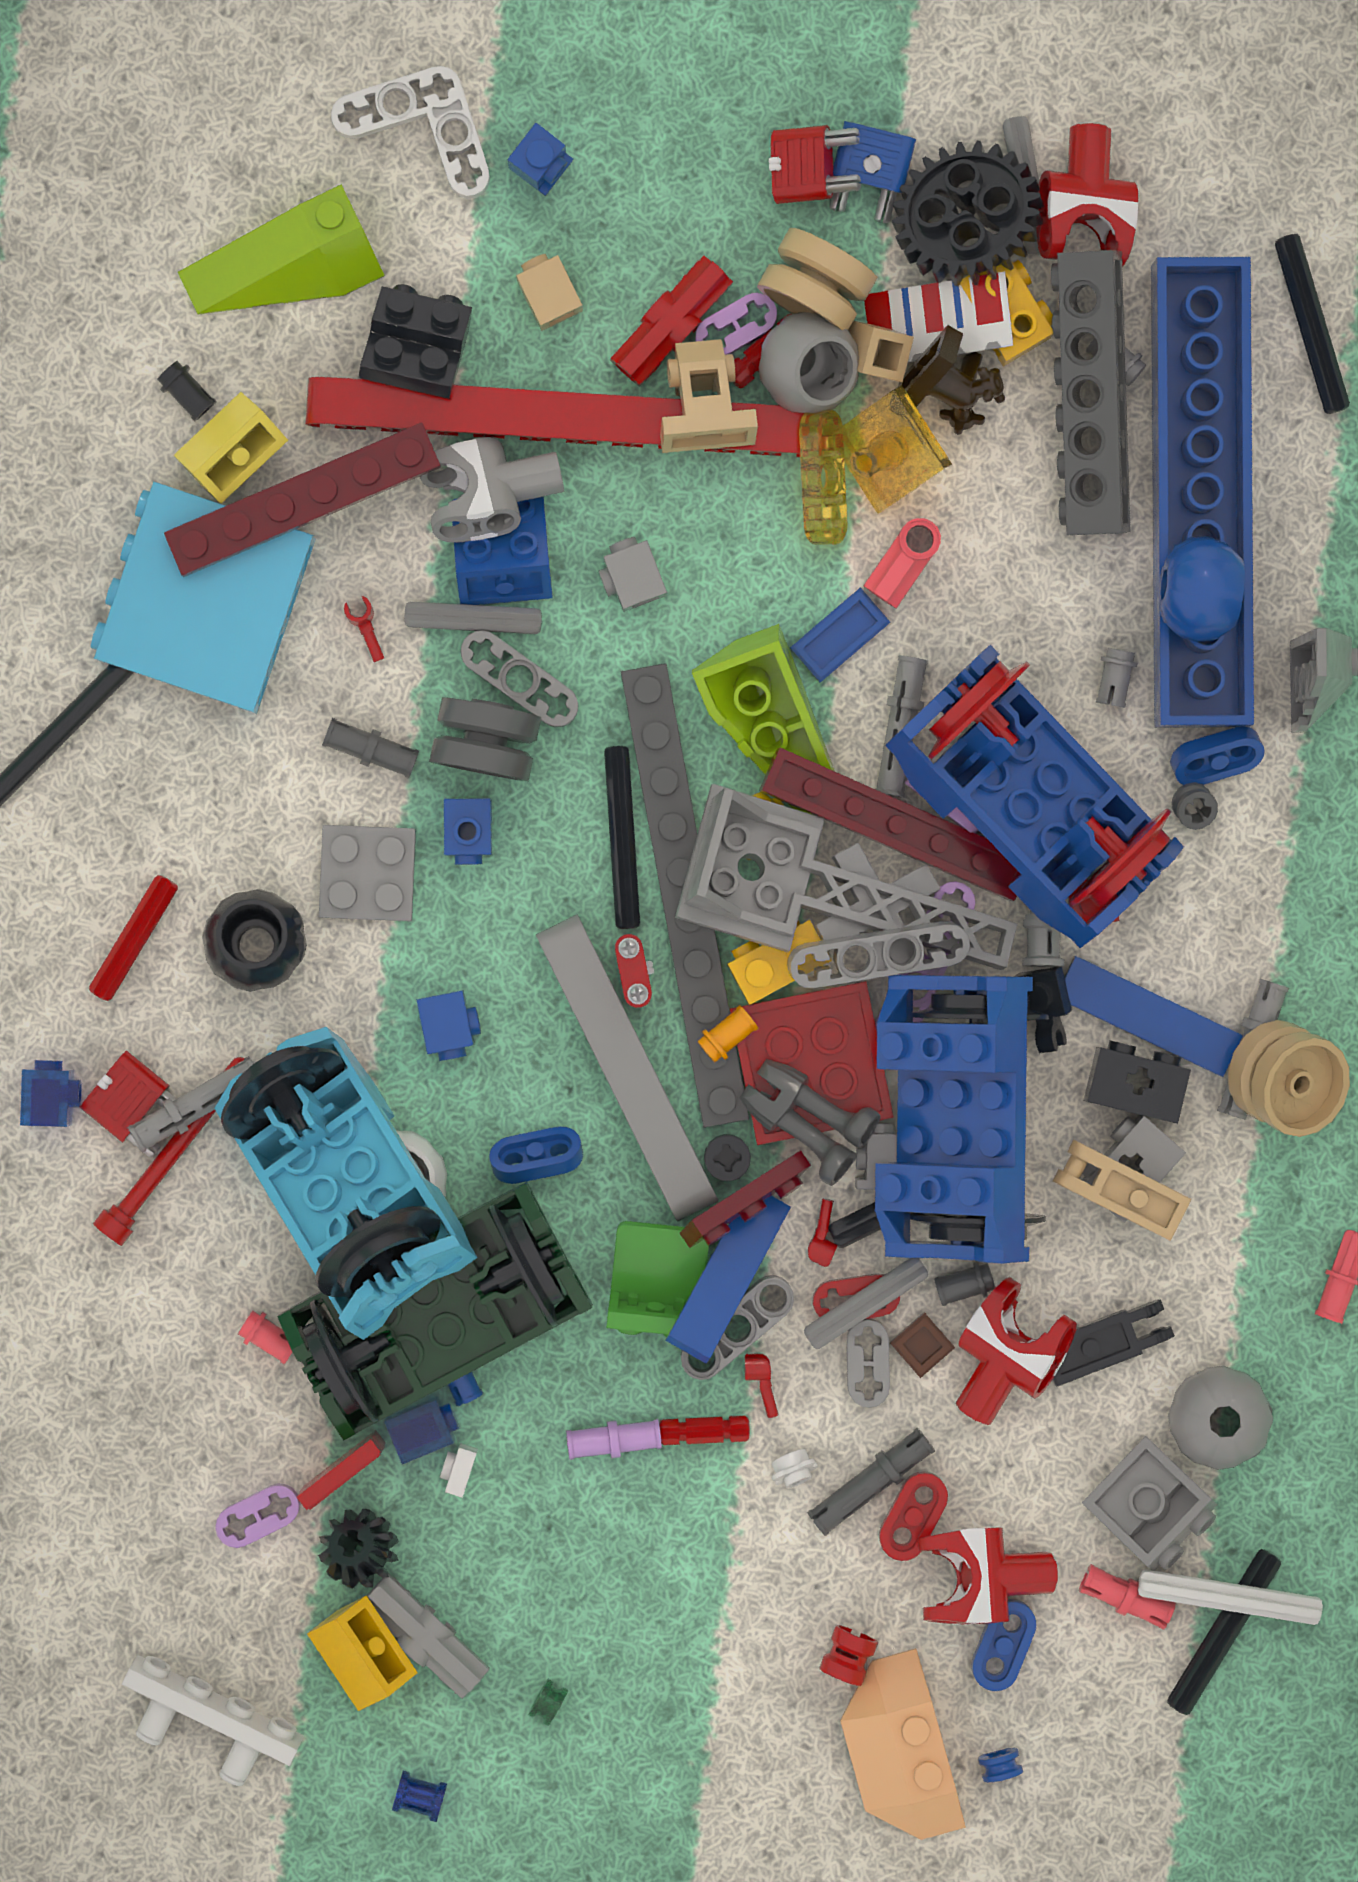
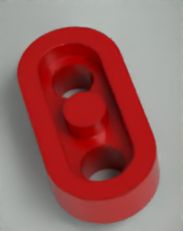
[879,1471,948,1561]

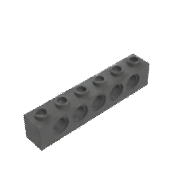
[1051,250,1131,535]

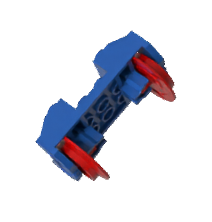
[885,644,1184,948]

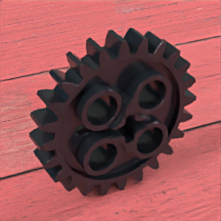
[892,140,1044,286]

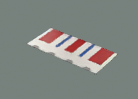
[864,271,1013,362]

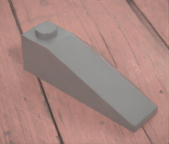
[1290,628,1358,733]

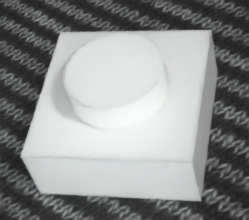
[440,1443,478,1498]

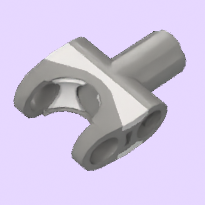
[420,437,564,542]

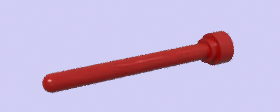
[92,1057,245,1246]

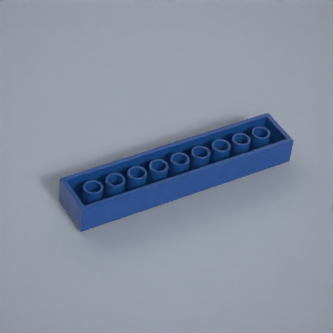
[1151,257,1254,728]

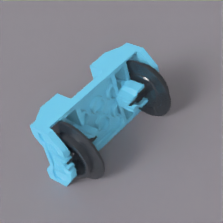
[214,1027,478,1340]

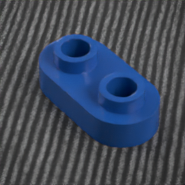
[1170,726,1265,785]
[489,1126,583,1184]
[971,1599,1036,1691]

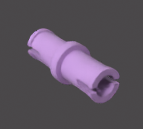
[566,1419,662,1460]

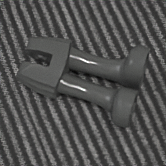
[739,1059,881,1186]

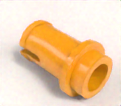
[697,1005,759,1063]

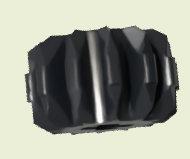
[318,1509,399,1589]

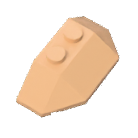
[840,1648,966,1840]

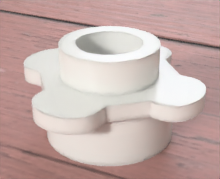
[772,1449,818,1488]

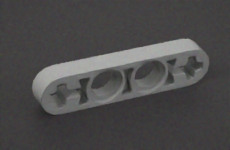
[787,921,970,988]

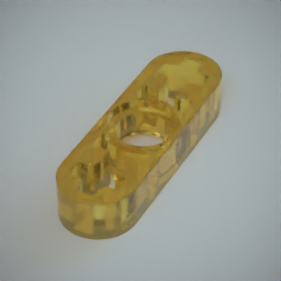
[799,409,848,545]

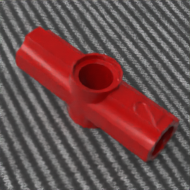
[610,256,733,387]

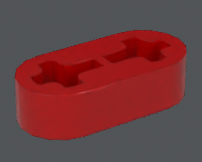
[812,1274,900,1319]

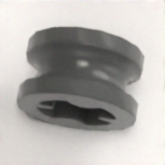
[1172,782,1218,830]

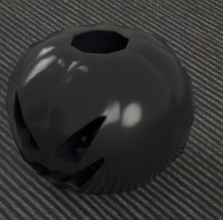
[202,889,307,992]

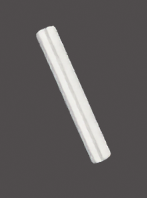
[1138,1569,1323,1625]

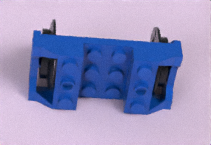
[875,975,1049,1264]

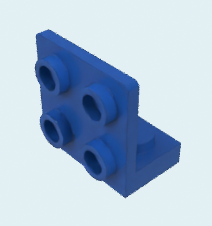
[452,496,553,605]

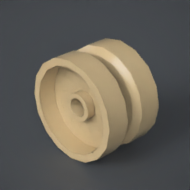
[757,228,878,330]
[1228,1020,1350,1137]

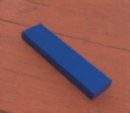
[1065,956,1243,1077]
[665,1196,791,1363]

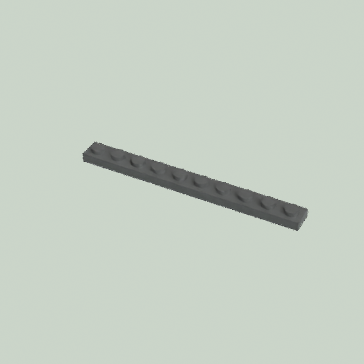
[621,663,749,1128]

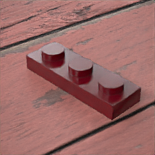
[679,1150,811,1248]

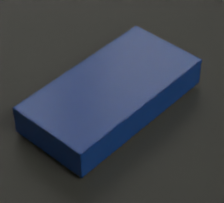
[790,587,891,683]

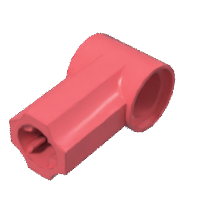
[863,518,941,609]

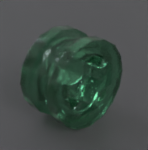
[528,1678,568,1726]

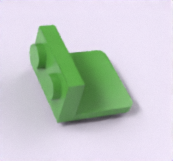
[606,1221,709,1337]

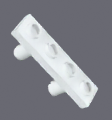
[121,1655,304,1786]

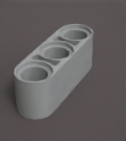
[681,1275,794,1380]

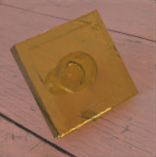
[828,386,952,514]

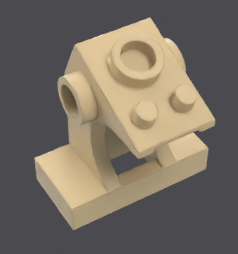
[660,339,758,453]

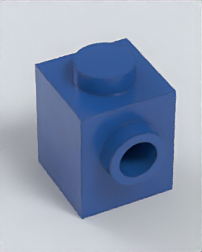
[444,798,492,865]
[416,990,481,1061]

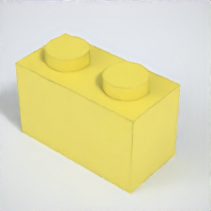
[173,392,288,504]

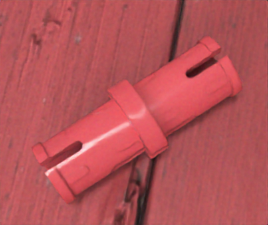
[1079,1564,1176,1630]

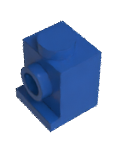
[507,123,574,196]

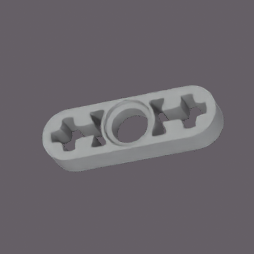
[461,631,578,727]

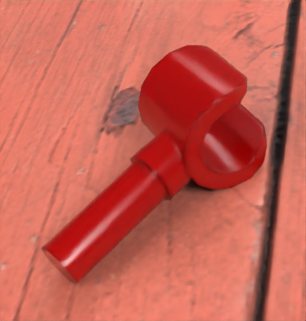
[344,596,384,662]
[808,1198,837,1267]
[745,1354,779,1418]

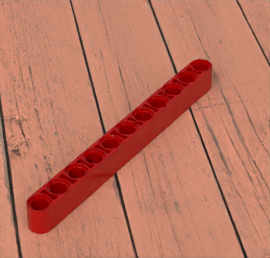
[305,377,813,457]

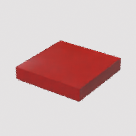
[296,1430,386,1510]

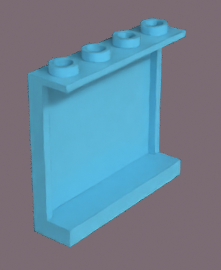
[91,481,316,714]

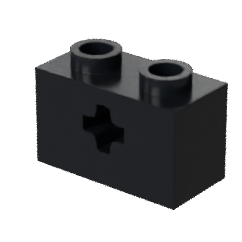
[1083,1040,1191,1124]

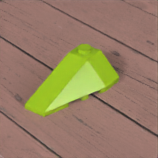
[178,184,385,314]
[692,624,835,816]

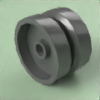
[429,697,541,782]

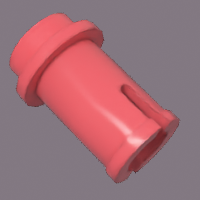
[238,1310,292,1364]

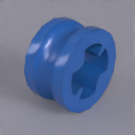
[978,1748,1023,1783]

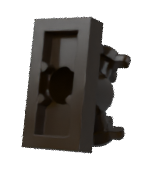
[891,325,1005,435]

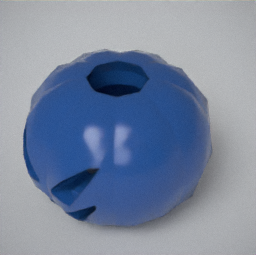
[1158,536,1245,642]

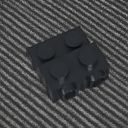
[359,284,472,399]

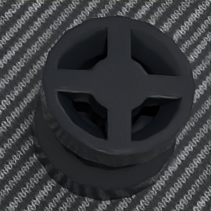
[704,1134,751,1181]

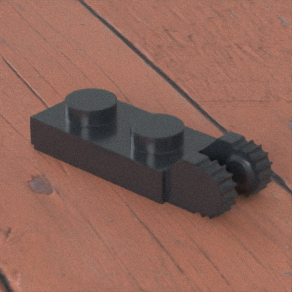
[1053,1299,1175,1387]

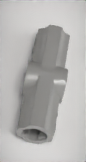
[367,1573,490,1699]

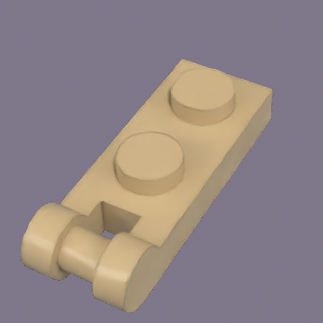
[1053,1139,1192,1241]

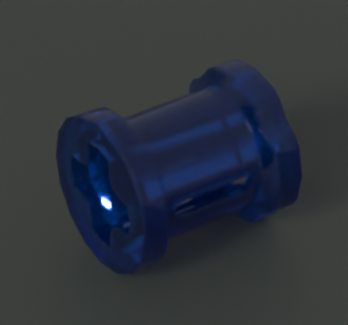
[391,1770,447,1822]

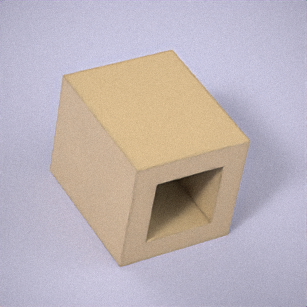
[516,254,583,331]
[848,321,914,382]

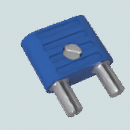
[829,121,916,223]

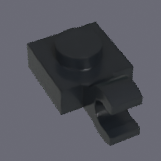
[1014,966,1072,1054]

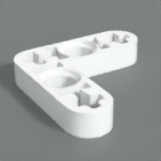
[331,66,490,199]

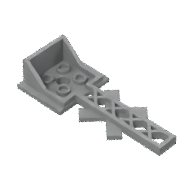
[675,784,1017,970]

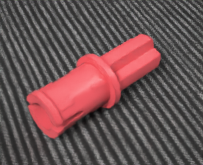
[1315,1230,1358,1324]

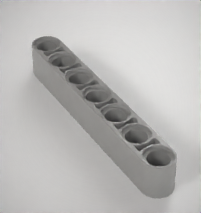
[536,914,719,1222]

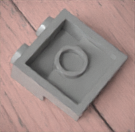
[1082,1436,1218,1571]

